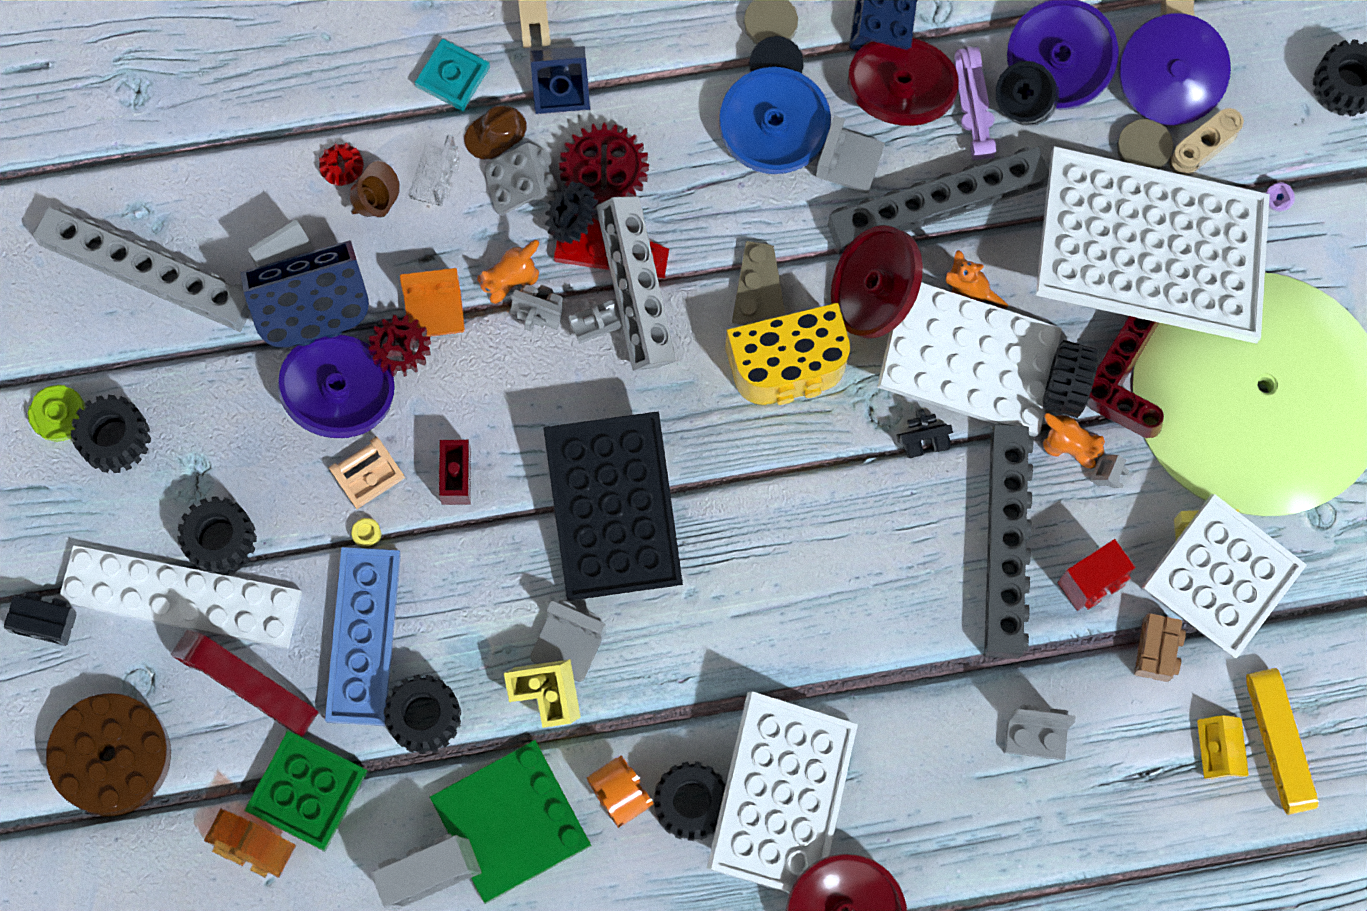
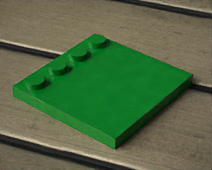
[430,740,592,904]

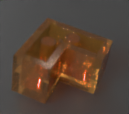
[204,808,296,878]

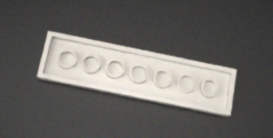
[59,545,302,649]

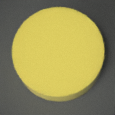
[351,518,382,549]

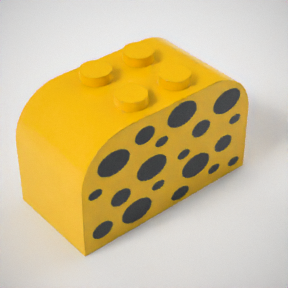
[725,303,850,405]

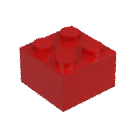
[1057,539,1136,611]

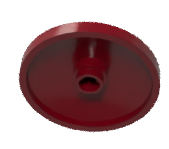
[847,38,959,126]
[831,225,923,339]
[786,854,907,911]

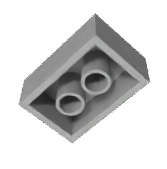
[371,834,481,909]

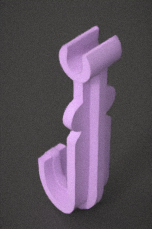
[954,46,996,160]

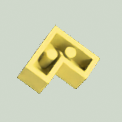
[504,659,581,728]

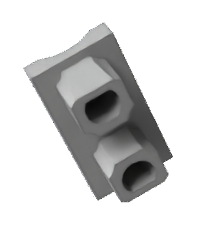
[510,284,563,331]
[568,298,623,344]

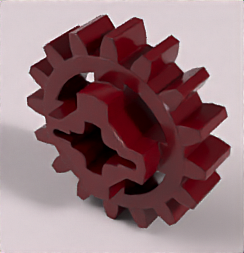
[369,315,431,377]

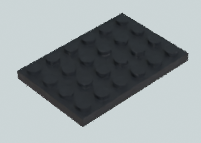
[543,411,683,601]

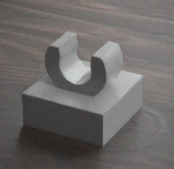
[1090,455,1129,488]

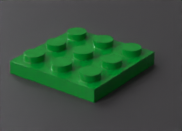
[244,730,368,852]

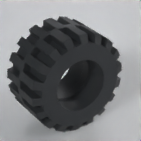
[1312,39,1367,117]
[1042,340,1099,418]
[71,394,151,473]
[177,496,257,575]
[384,675,461,754]
[654,761,726,841]

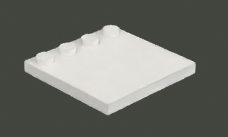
[1141,494,1307,659]

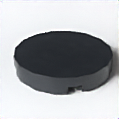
[749,36,804,74]

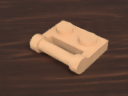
[328,436,405,510]

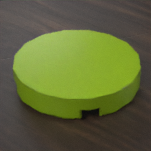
[28,385,86,442]

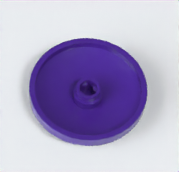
[1007,0,1119,110]
[1118,13,1231,125]
[278,335,395,438]

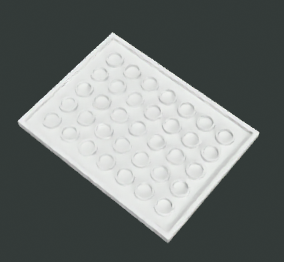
[1035,147,1270,344]

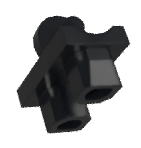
[896,408,953,458]

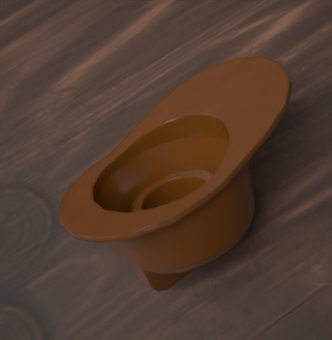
[464,105,527,160]
[349,161,400,218]

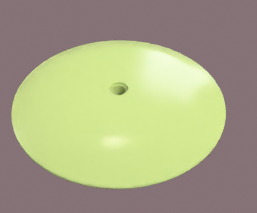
[1132,273,1367,516]

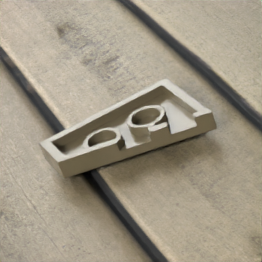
[732,241,786,325]

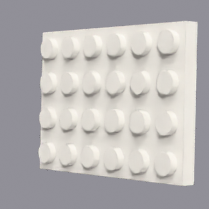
[877,283,1062,436]
[707,692,858,893]

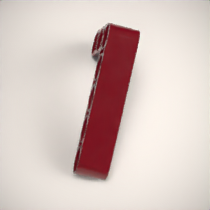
[1087,316,1164,438]
[170,630,319,737]

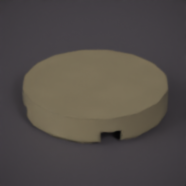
[744,0,798,44]
[1117,119,1174,170]

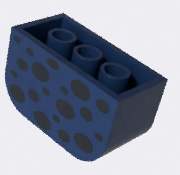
[240,240,369,347]

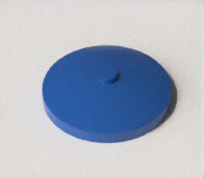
[719,67,831,174]

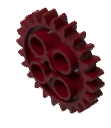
[559,123,649,209]

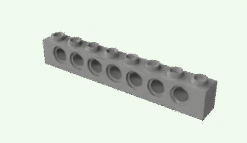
[32,207,250,332]

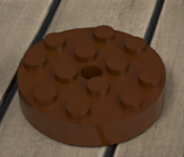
[46,693,171,816]

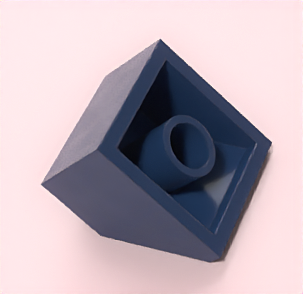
[530,46,590,114]

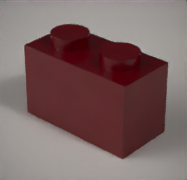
[439,439,471,505]

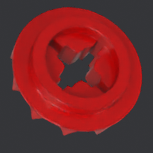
[319,142,364,186]

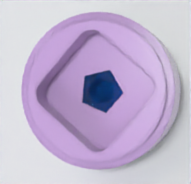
[1266,182,1295,212]

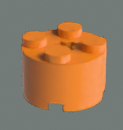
[586,755,654,828]

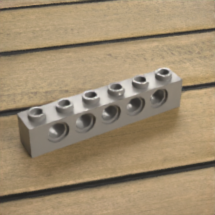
[596,197,676,371]

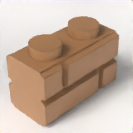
[1134,613,1186,682]

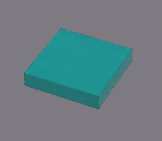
[415,38,490,111]

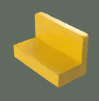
[1197,715,1249,779]

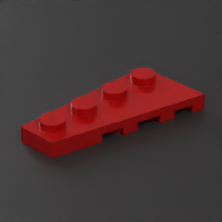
[554,218,669,279]

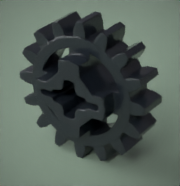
[545,182,598,244]

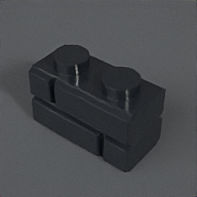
[4,592,77,646]

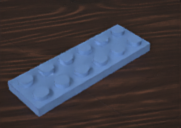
[325,547,401,726]

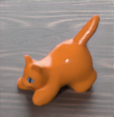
[477,240,539,304]
[946,250,1008,309]
[1043,413,1105,469]

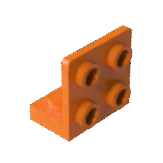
[400,268,465,337]

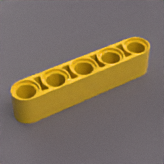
[1246,668,1318,815]

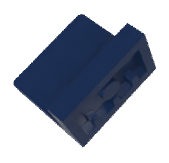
[849,0,917,50]

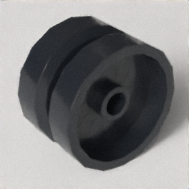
[995,61,1059,126]

